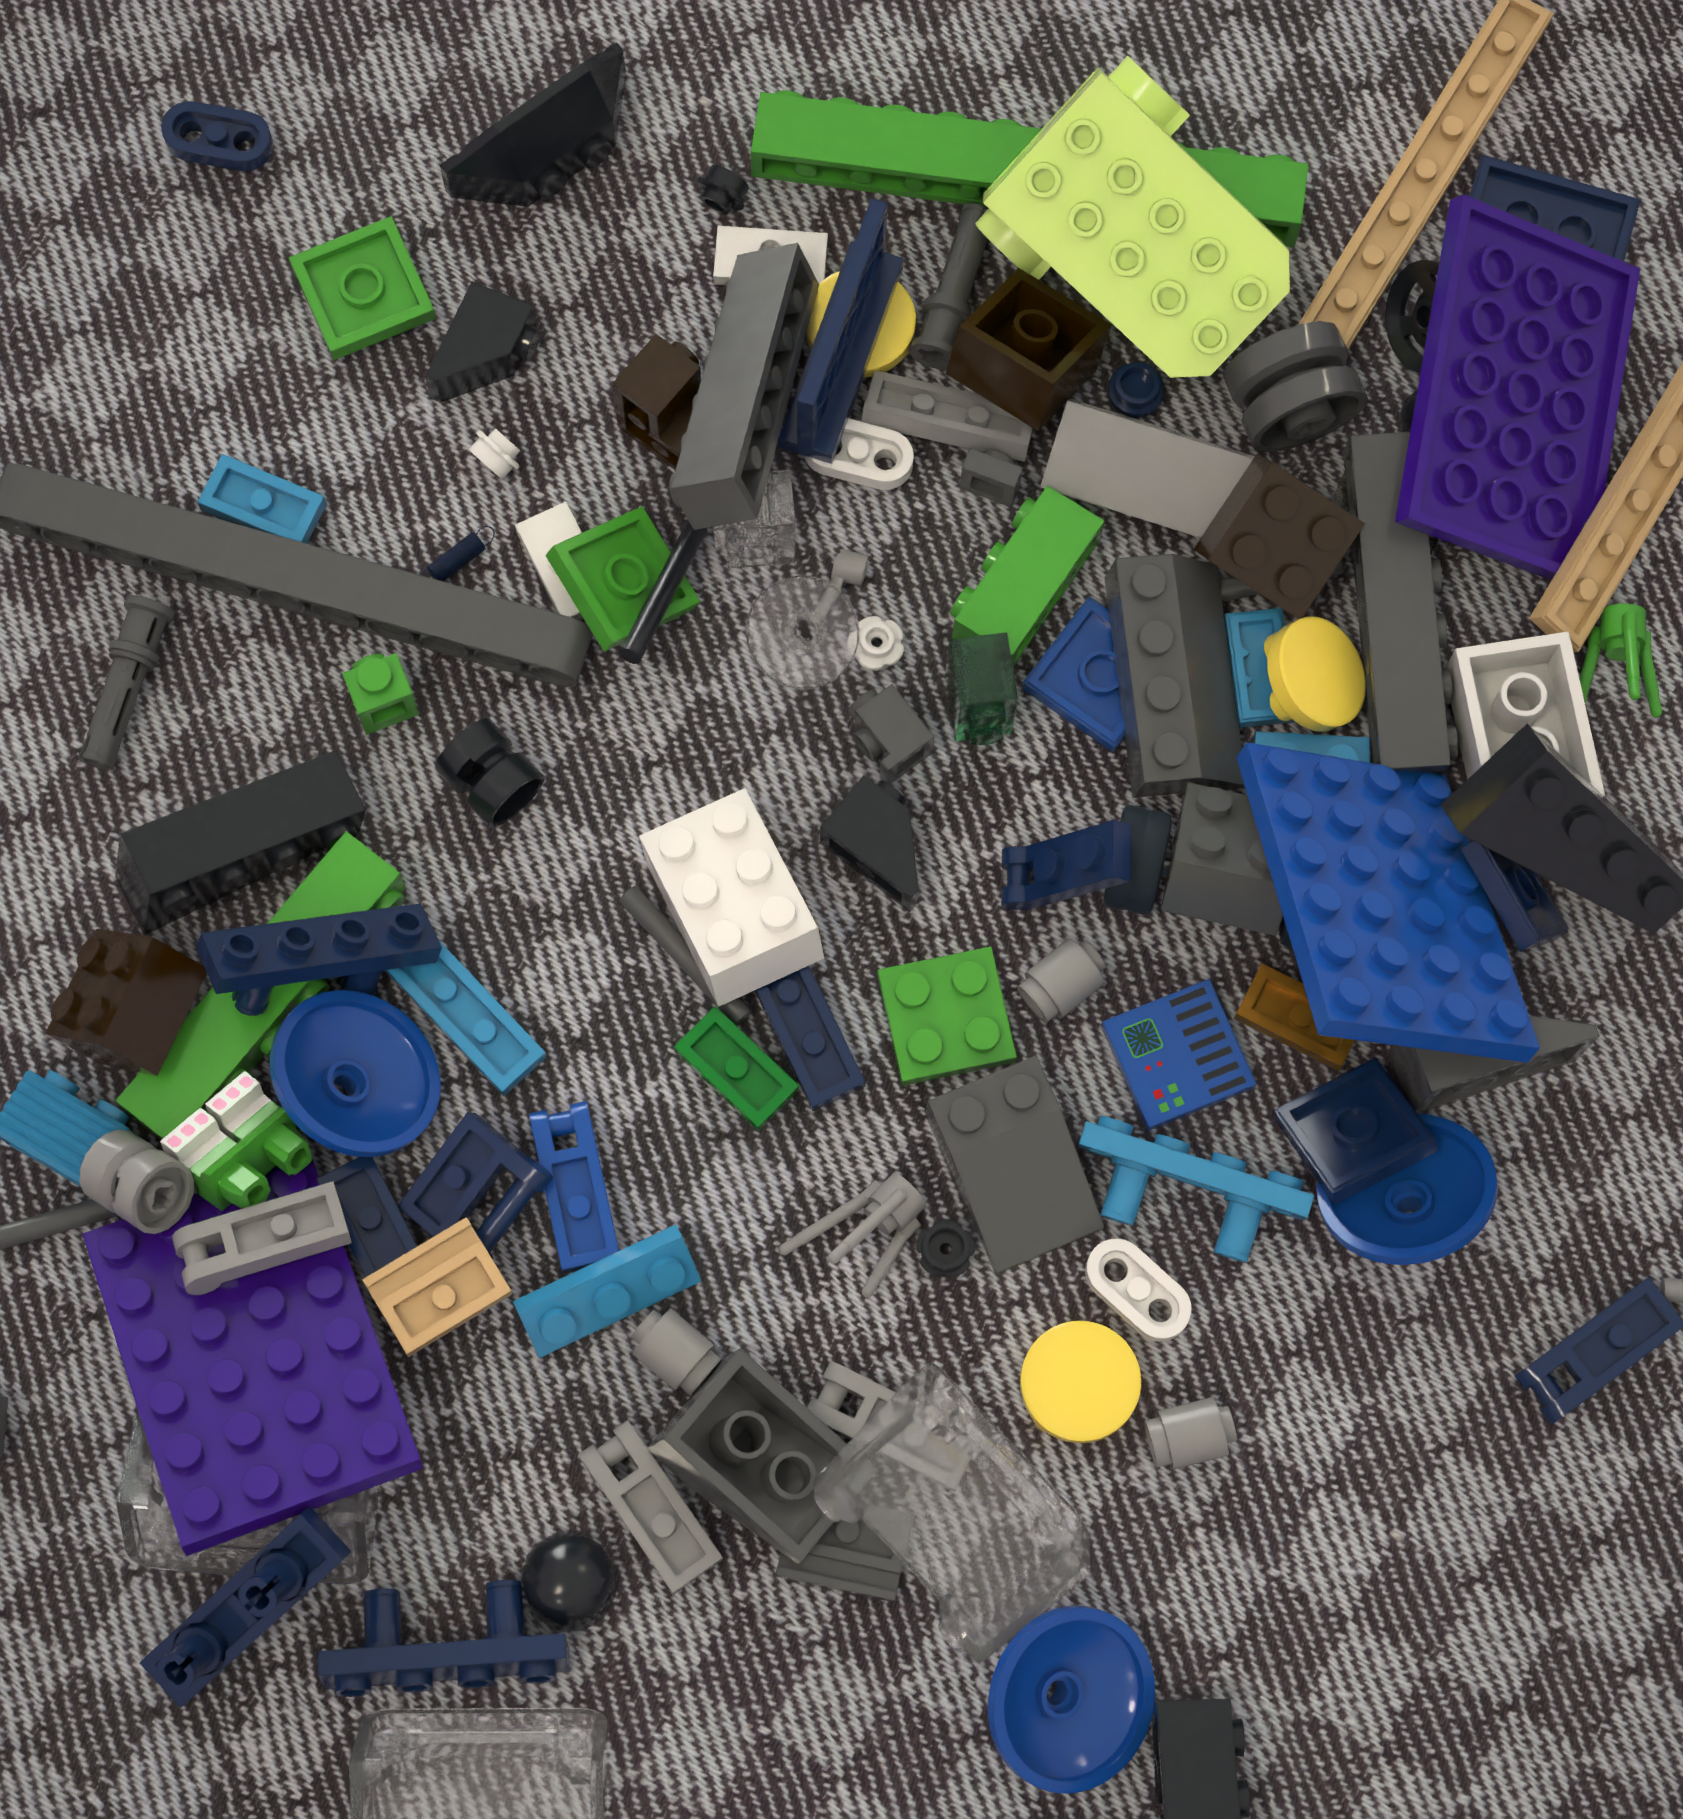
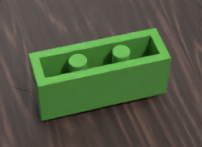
[950,485,1105,674]

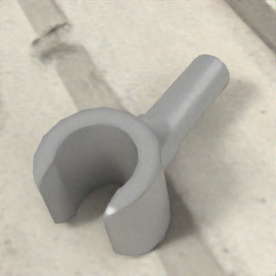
[810,550,868,625]

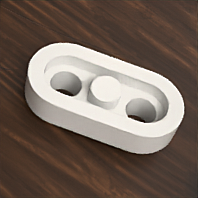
[804,418,914,490]
[1085,1239,1191,1342]

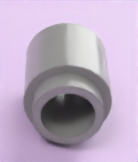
[1017,939,1106,1023]
[631,1308,722,1396]
[1144,1397,1237,1470]

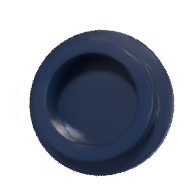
[1108,362,1164,417]

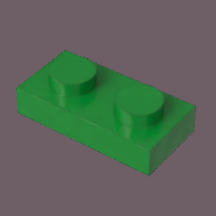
[674,1006,799,1132]

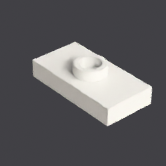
[713,226,828,285]
[515,502,584,620]

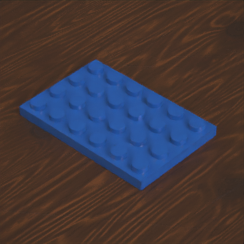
[1236,742,1540,1063]

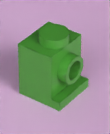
[342,653,419,735]

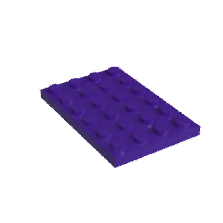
[1395,194,1640,580]
[82,1159,423,1556]

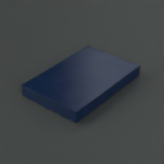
[1469,155,1641,262]

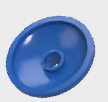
[270,990,441,1157]
[1317,1114,1498,1265]
[988,1606,1155,1794]

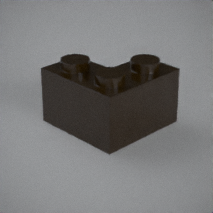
[612,334,701,470]

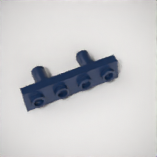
[196,903,442,1016]
[140,1506,352,1708]
[318,1580,570,1697]

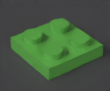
[288,216,436,361]
[545,506,701,652]
[877,946,1017,1086]

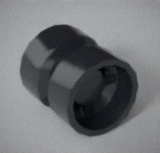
[435,718,545,828]

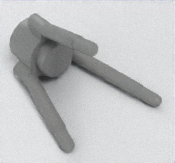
[778,1173,927,1298]

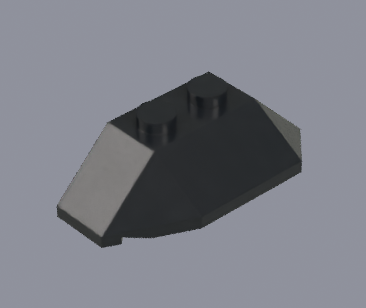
[440,43,626,207]

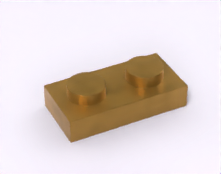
[1234,963,1355,1071]

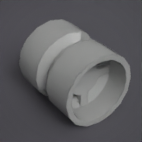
[79,1129,194,1234]

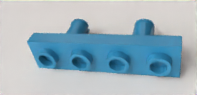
[1077,1116,1314,1263]

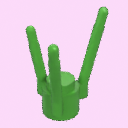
[1579,603,1662,718]

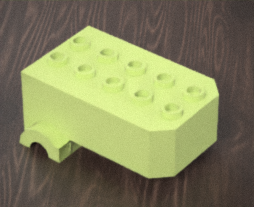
[975,56,1290,378]

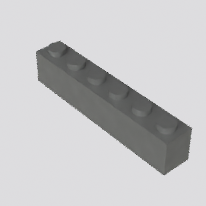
[669,243,819,530]
[1343,432,1458,775]

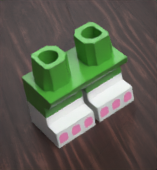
[160,1071,312,1211]

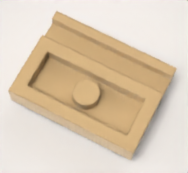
[362,1217,512,1357]

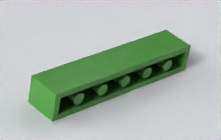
[115,831,406,1140]

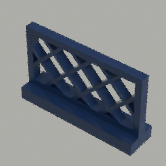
[778,198,904,464]

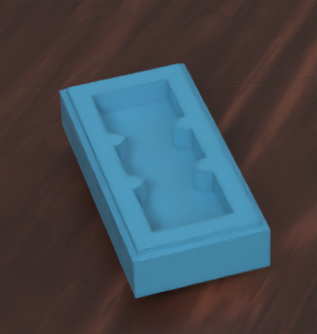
[1224,608,1295,728]

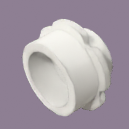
[469,428,520,480]
[848,616,904,671]

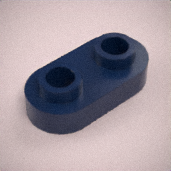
[161,101,273,171]

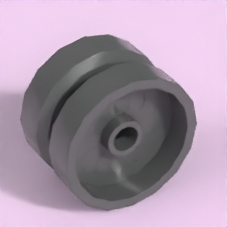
[1223,321,1368,452]

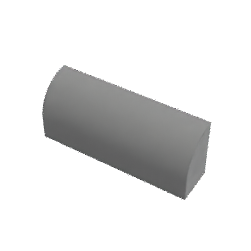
[1040,399,1285,538]

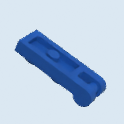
[529,1101,619,1274]

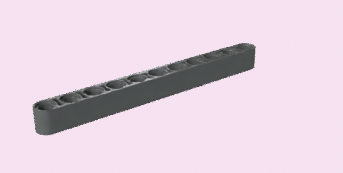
[0,463,593,687]

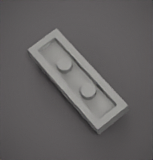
[861,371,1034,462]

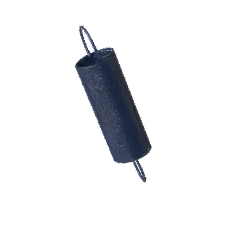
[420,526,495,582]

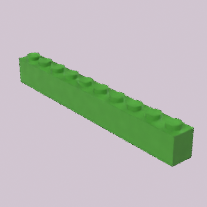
[751,90,1309,248]

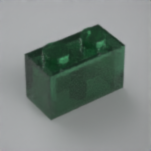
[945,632,1018,745]

